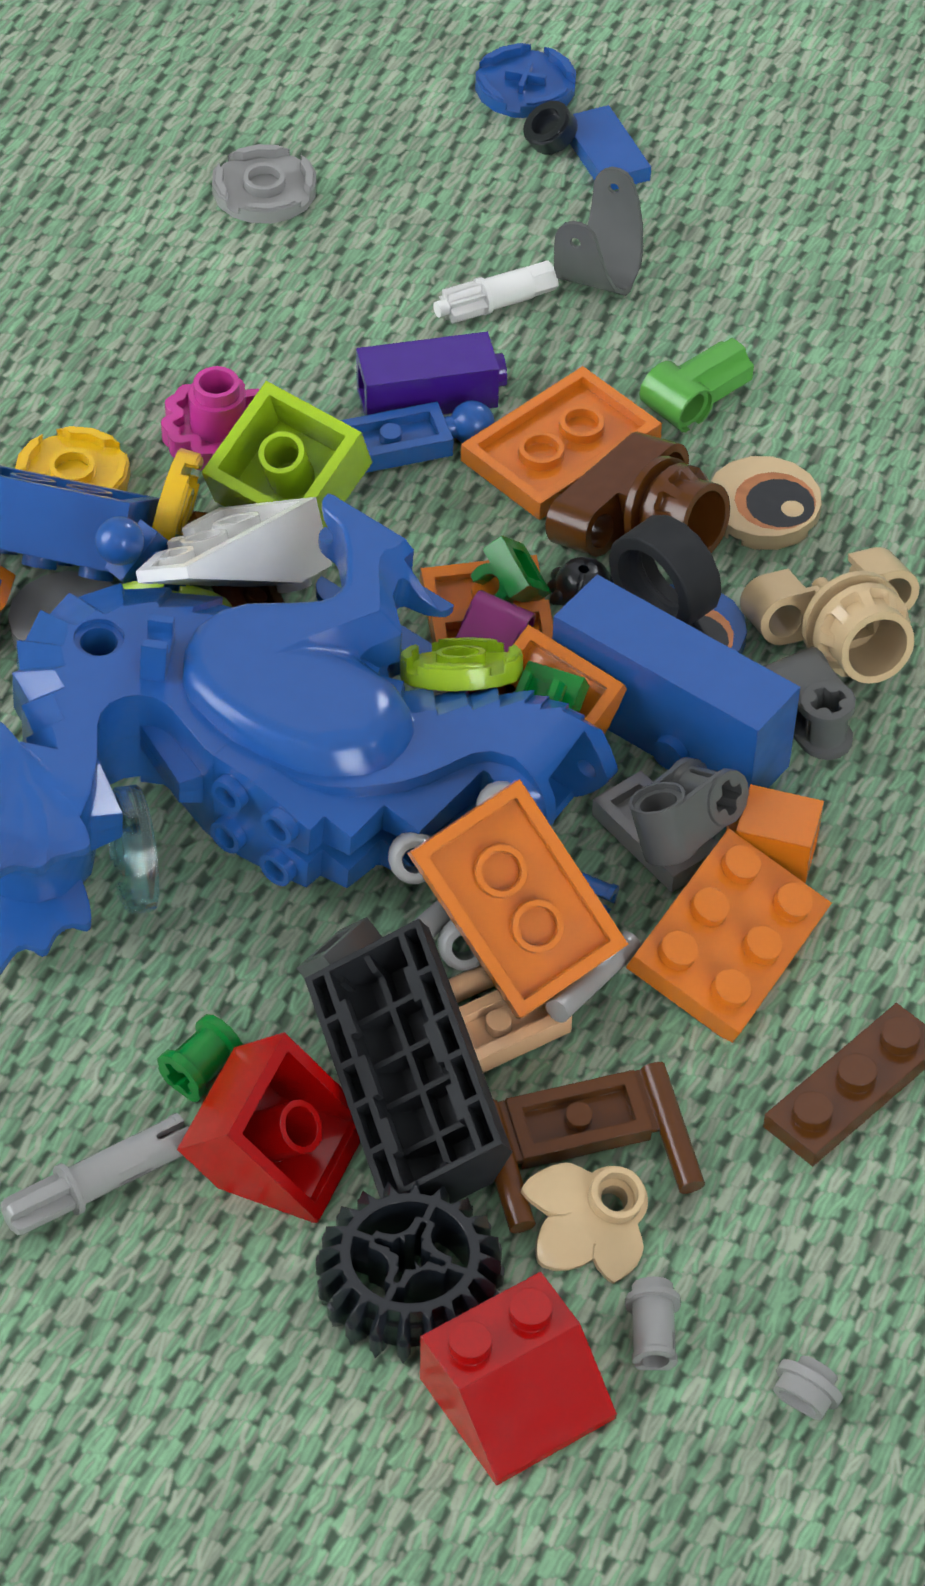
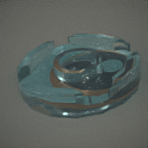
[108,785,159,915]

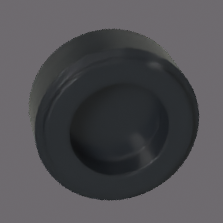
[523,101,578,155]

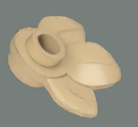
[521,1162,648,1284]

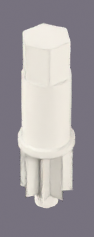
[433,260,559,324]

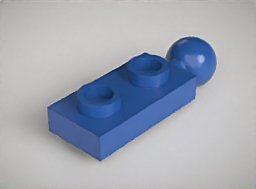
[340,400,495,473]
[95,516,192,592]

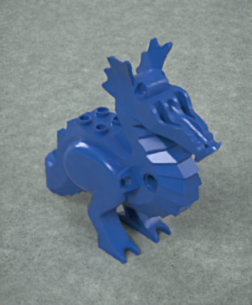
[0,493,618,975]

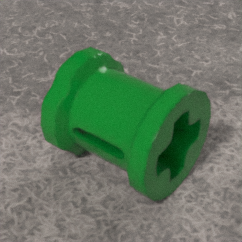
[157,1014,243,1102]

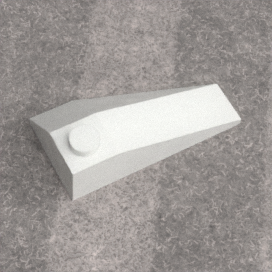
[136,497,332,593]

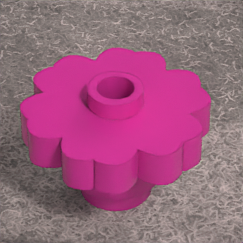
[161,366,260,471]

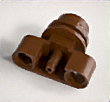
[545,432,730,557]

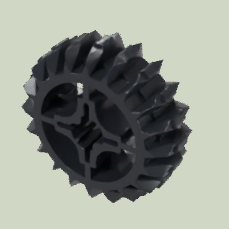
[316,1179,504,1364]

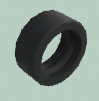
[609,515,722,625]

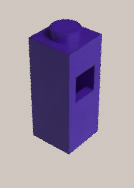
[356,331,507,416]

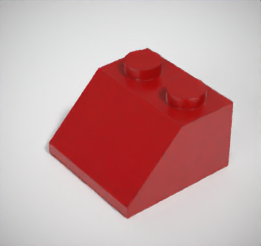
[177,1032,360,1223]
[420,1271,617,1486]

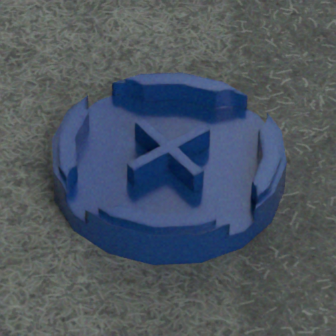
[475,43,576,118]

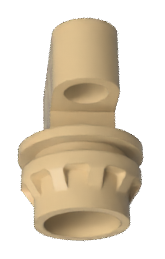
[740,547,919,684]

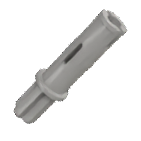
[0,1113,189,1235]

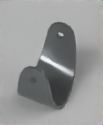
[554,167,643,296]

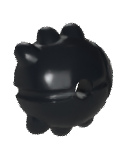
[547,557,614,606]

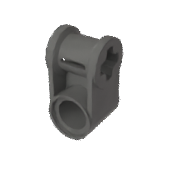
[764,646,856,760]
[629,757,749,867]

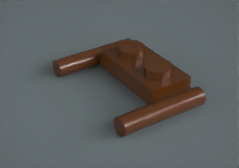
[493,1062,705,1233]

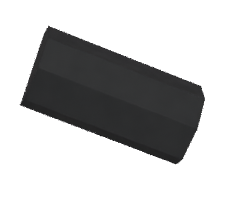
[304,919,513,1204]

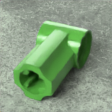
[639,338,754,433]

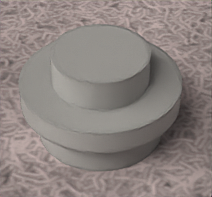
[773,1355,843,1420]

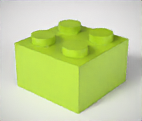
[201,381,372,528]

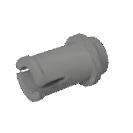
[625,1276,681,1370]

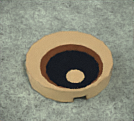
[711,456,822,550]

